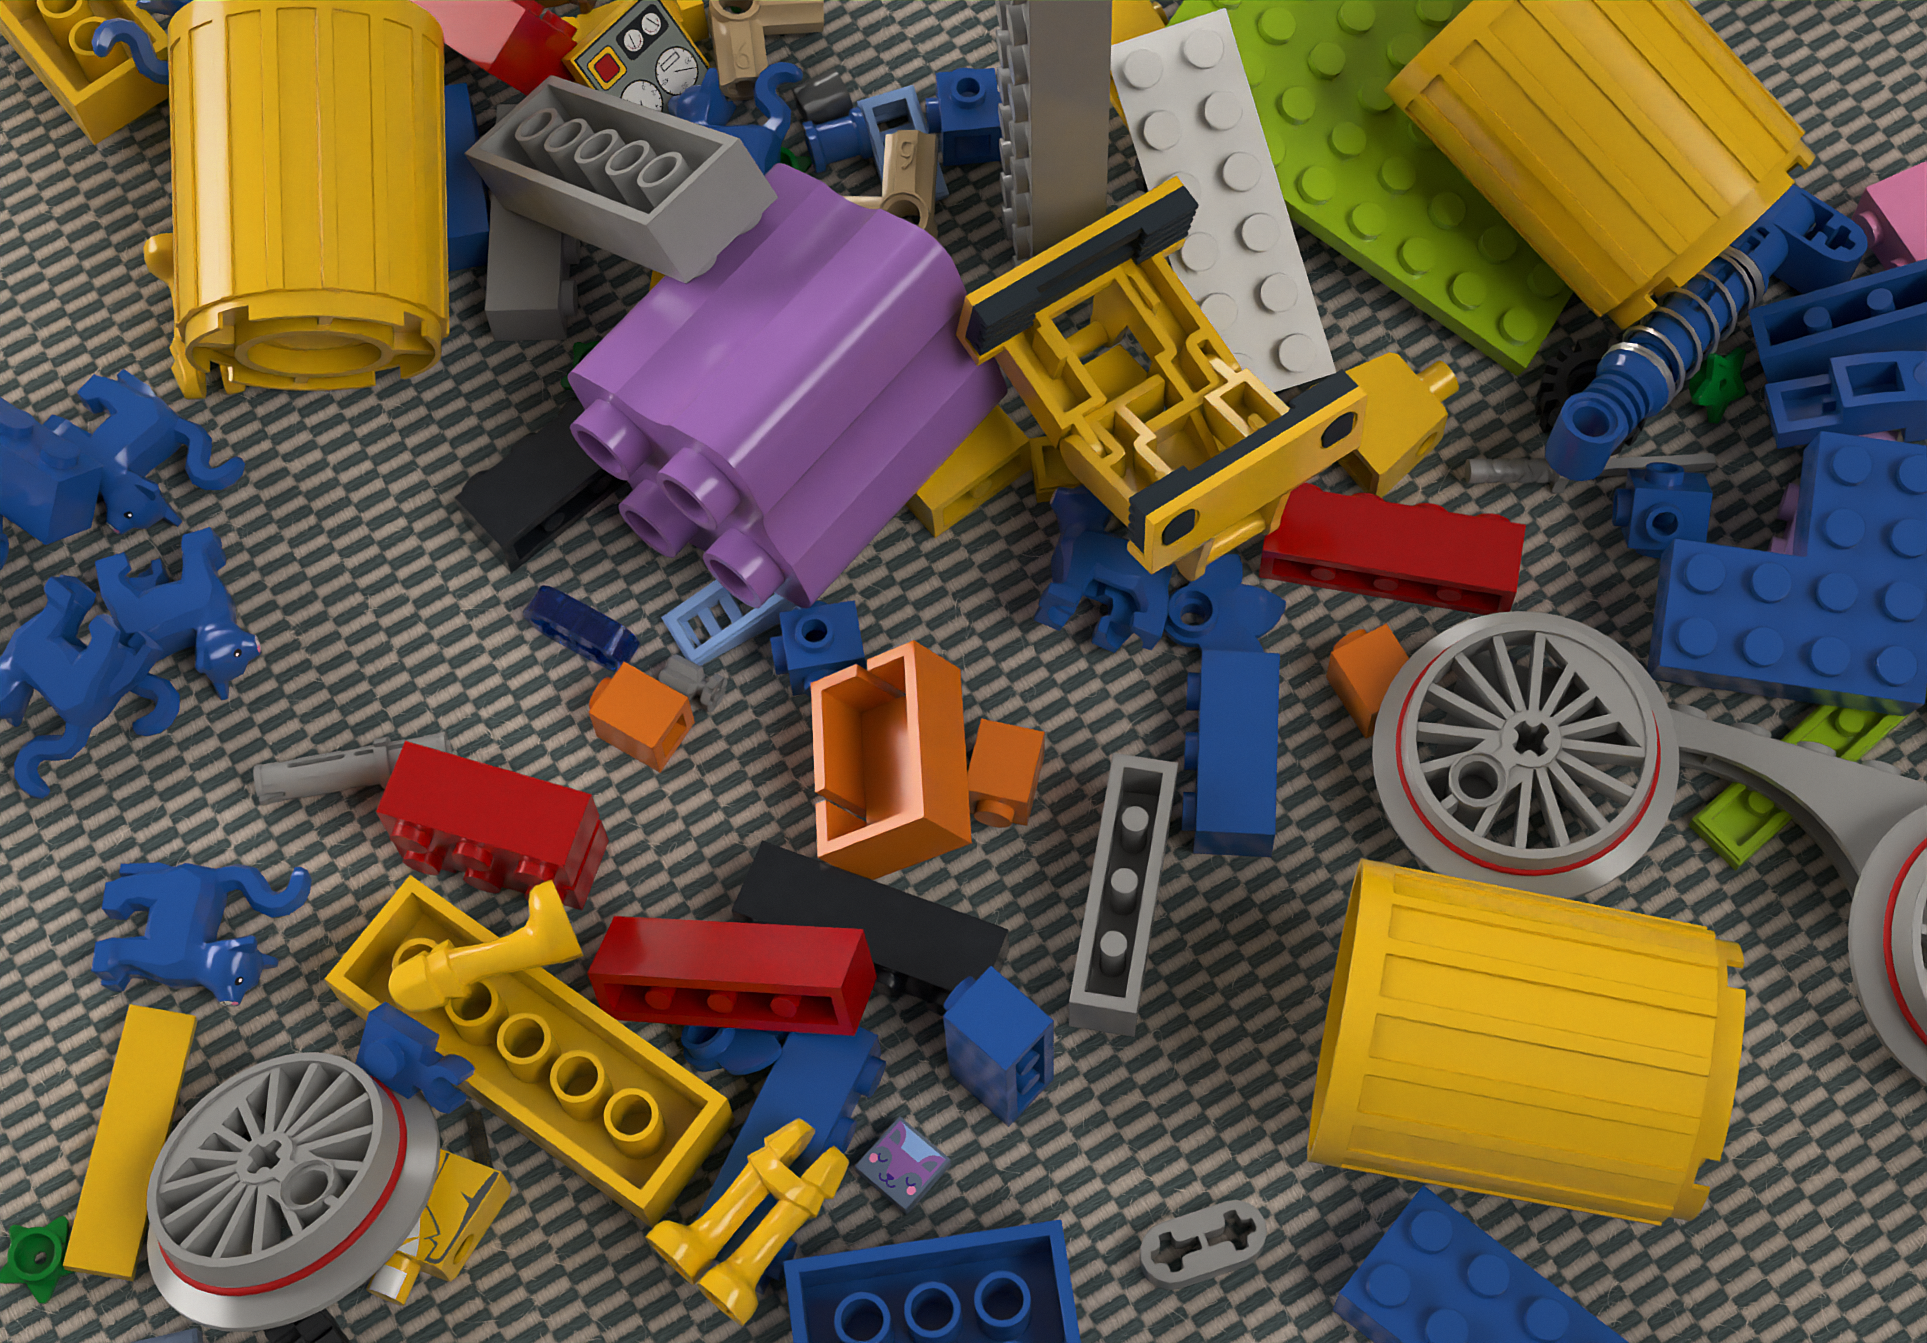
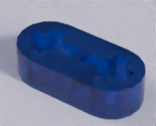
[523,585,640,672]

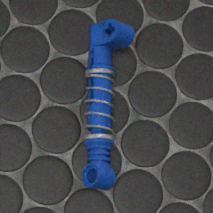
[1545,184,1868,481]

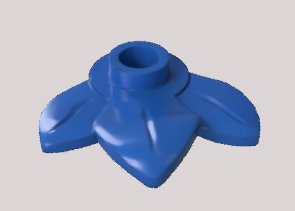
[1164,554,1287,653]
[681,1025,790,1075]

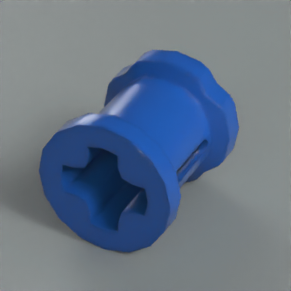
[802,106,873,174]

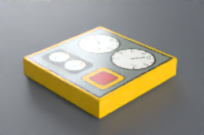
[561,0,712,114]

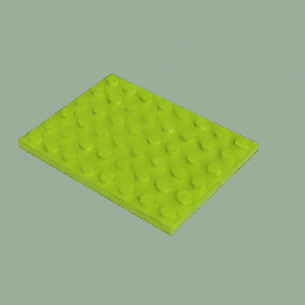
[1117,0,1574,376]

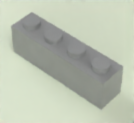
[485,104,580,341]
[1069,753,1178,1037]

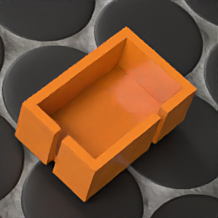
[811,640,972,880]

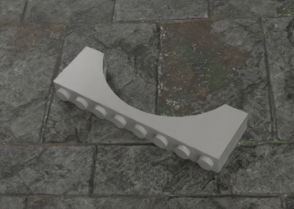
[1427,650,1927,962]

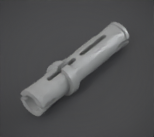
[253,731,452,806]

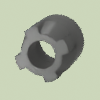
[791,68,853,125]

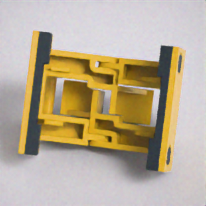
[956,176,1367,582]

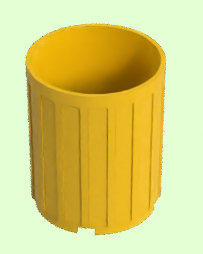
[168,0,449,391]
[1384,0,1816,330]
[1307,859,1746,1226]

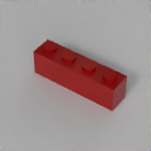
[1259,483,1526,615]
[587,916,877,1036]

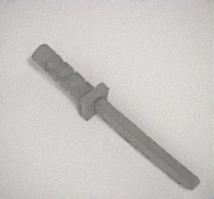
[1465,453,1716,493]

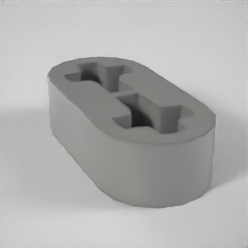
[1139,1200,1267,1290]

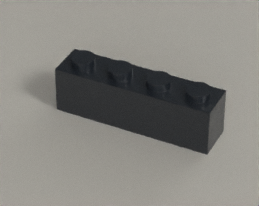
[454,396,628,574]
[731,840,1009,1017]

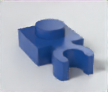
[355,1002,475,1114]

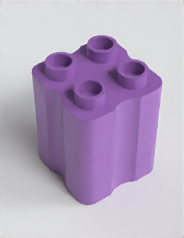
[568,163,1008,608]

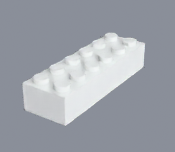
[1110,8,1336,393]

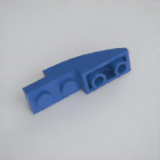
[1764,351,1927,449]

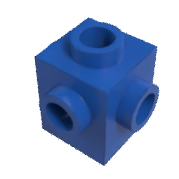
[925,68,1002,166]
[1612,462,1713,558]
[770,600,866,697]

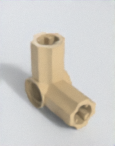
[707,0,824,101]
[842,130,939,240]

